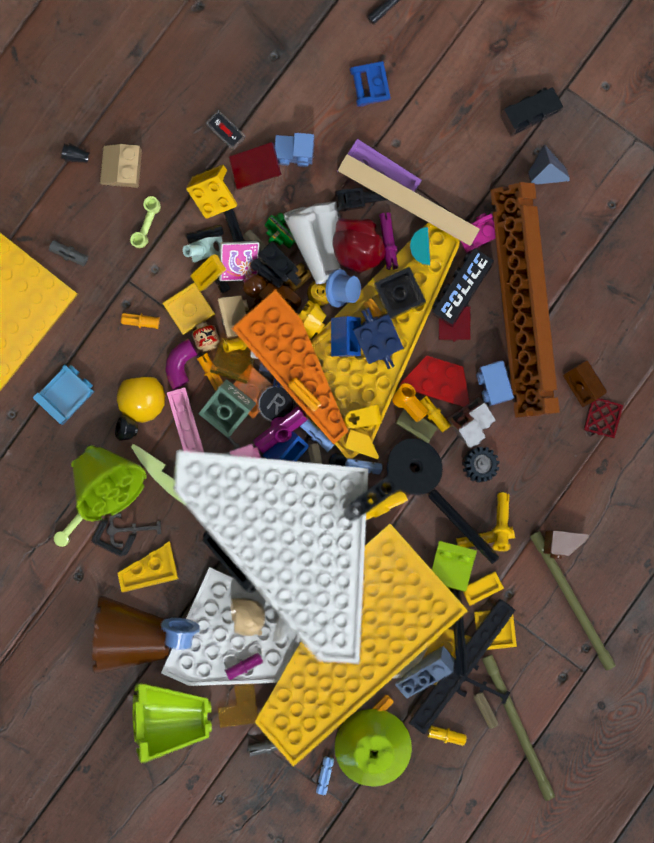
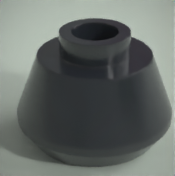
[115,415,138,441]

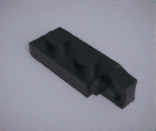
[258,242,302,286]

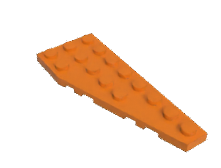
[232,290,348,444]

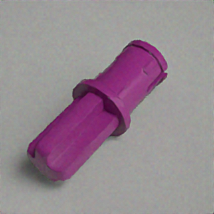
[225,653,263,680]

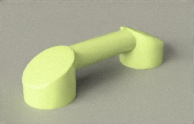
[130,196,161,248]
[54,513,83,547]

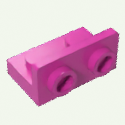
[460,213,496,253]

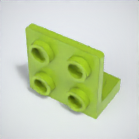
[432,541,477,592]

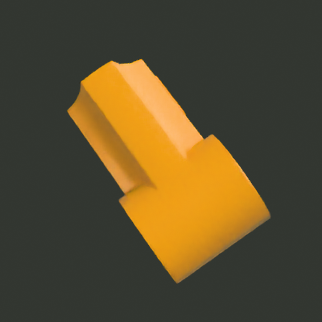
[392,383,429,422]

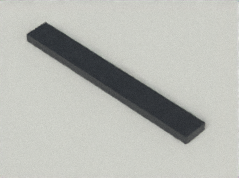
[408,598,516,734]

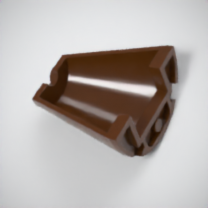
[92,596,170,673]

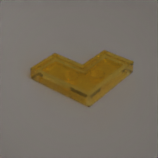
[218,684,258,728]

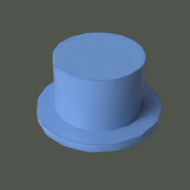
[326,269,361,307]
[161,618,200,650]

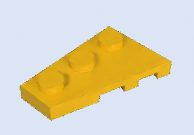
[117,541,178,593]

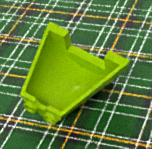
[132,684,212,762]

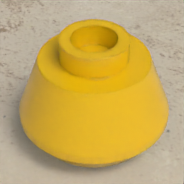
[307,281,329,306]

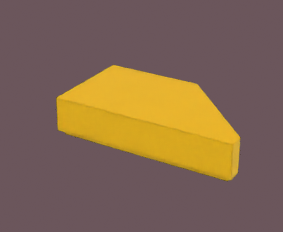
[344,430,379,459]

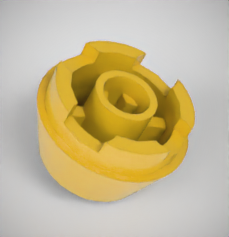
[299,300,327,339]

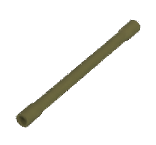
[530,531,616,671]
[482,654,555,801]

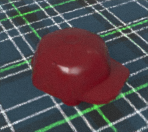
[332,218,386,273]

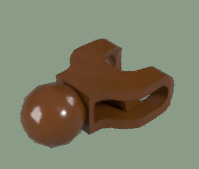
[243,274,301,310]

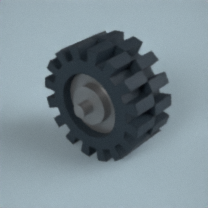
[462,447,500,483]

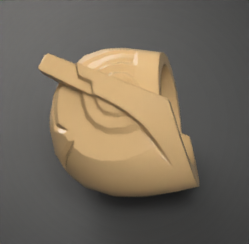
[230,598,265,636]

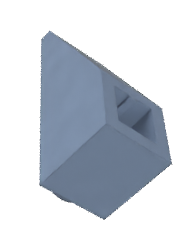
[395,646,455,698]

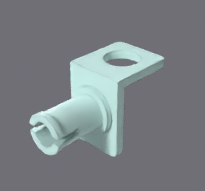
[183,237,223,262]

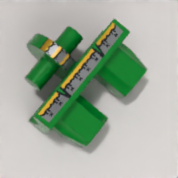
[264,213,295,249]

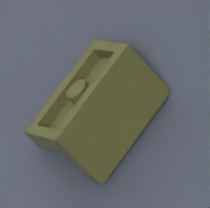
[395,409,438,443]

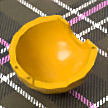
[117,377,166,423]

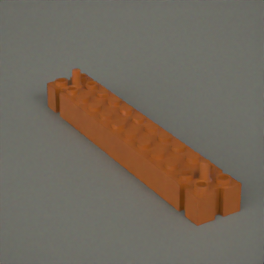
[491,182,560,418]

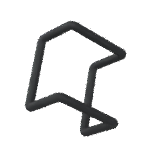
[91,519,136,556]

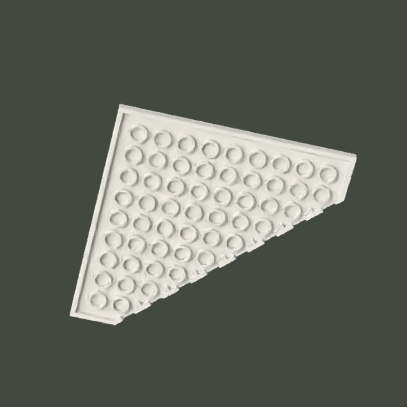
[174,451,368,663]

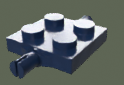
[353,307,404,369]

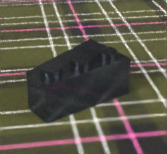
[501,87,563,137]

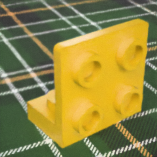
[186,164,237,219]

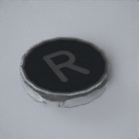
[257,384,295,422]

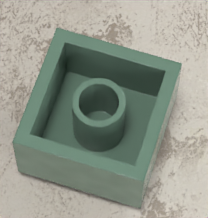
[199,379,256,438]

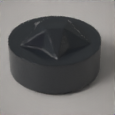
[328,453,347,466]

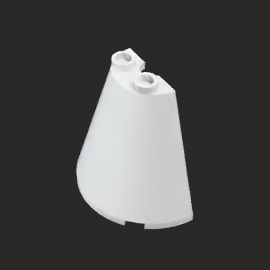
[284,201,340,284]

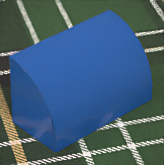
[331,316,361,357]
[263,432,309,462]

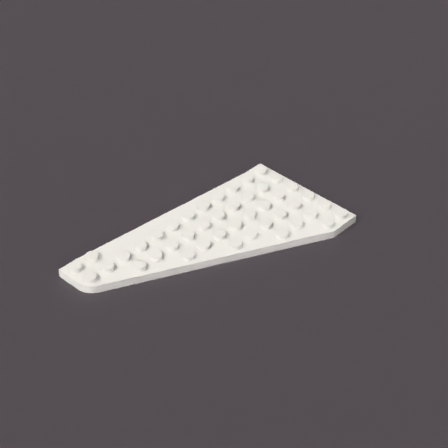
[161,567,427,686]

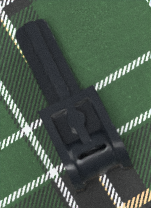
[335,188,388,212]

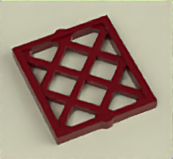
[584,398,624,438]

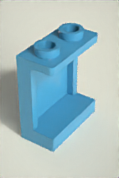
[33,364,94,425]

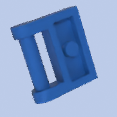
[350,61,391,107]

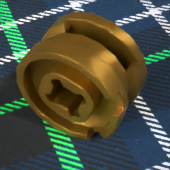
[284,262,312,292]

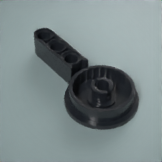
[344,439,443,521]

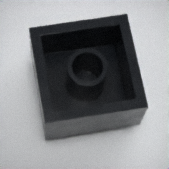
[374,266,426,320]

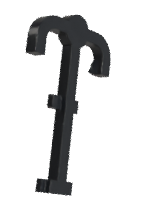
[107,513,162,547]
[457,665,510,704]

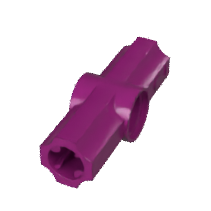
[253,406,309,453]

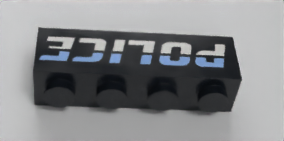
[432,248,494,327]

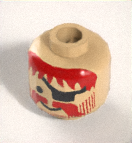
[192,322,220,352]

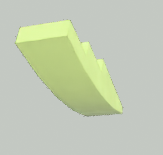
[131,444,185,505]

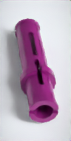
[379,212,398,270]

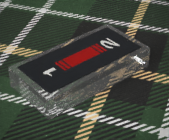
[205,110,246,150]

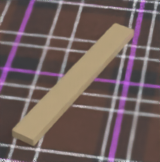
[338,154,480,246]

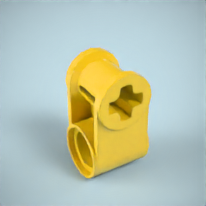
[344,405,382,429]

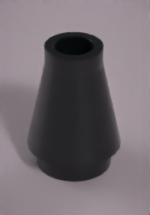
[61,143,90,163]

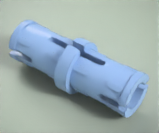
[300,419,335,452]

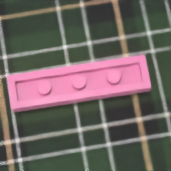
[167,387,204,453]

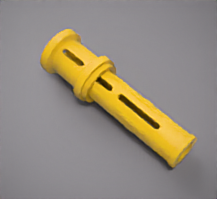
[492,492,511,551]

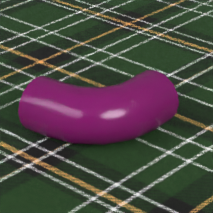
[165,338,198,390]

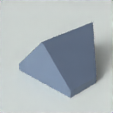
[529,145,569,185]

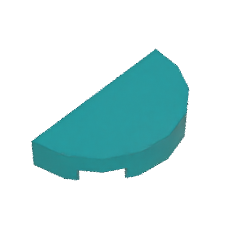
[410,227,430,266]

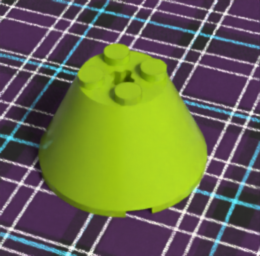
[71,445,147,521]
[335,709,412,786]

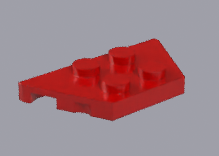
[398,356,470,407]

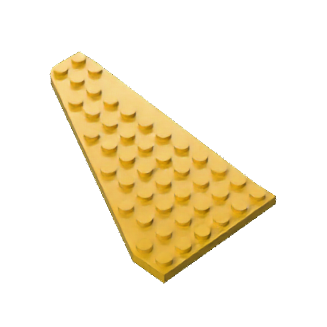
[311,223,459,459]

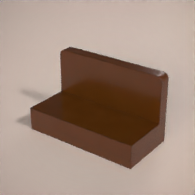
[563,361,607,407]

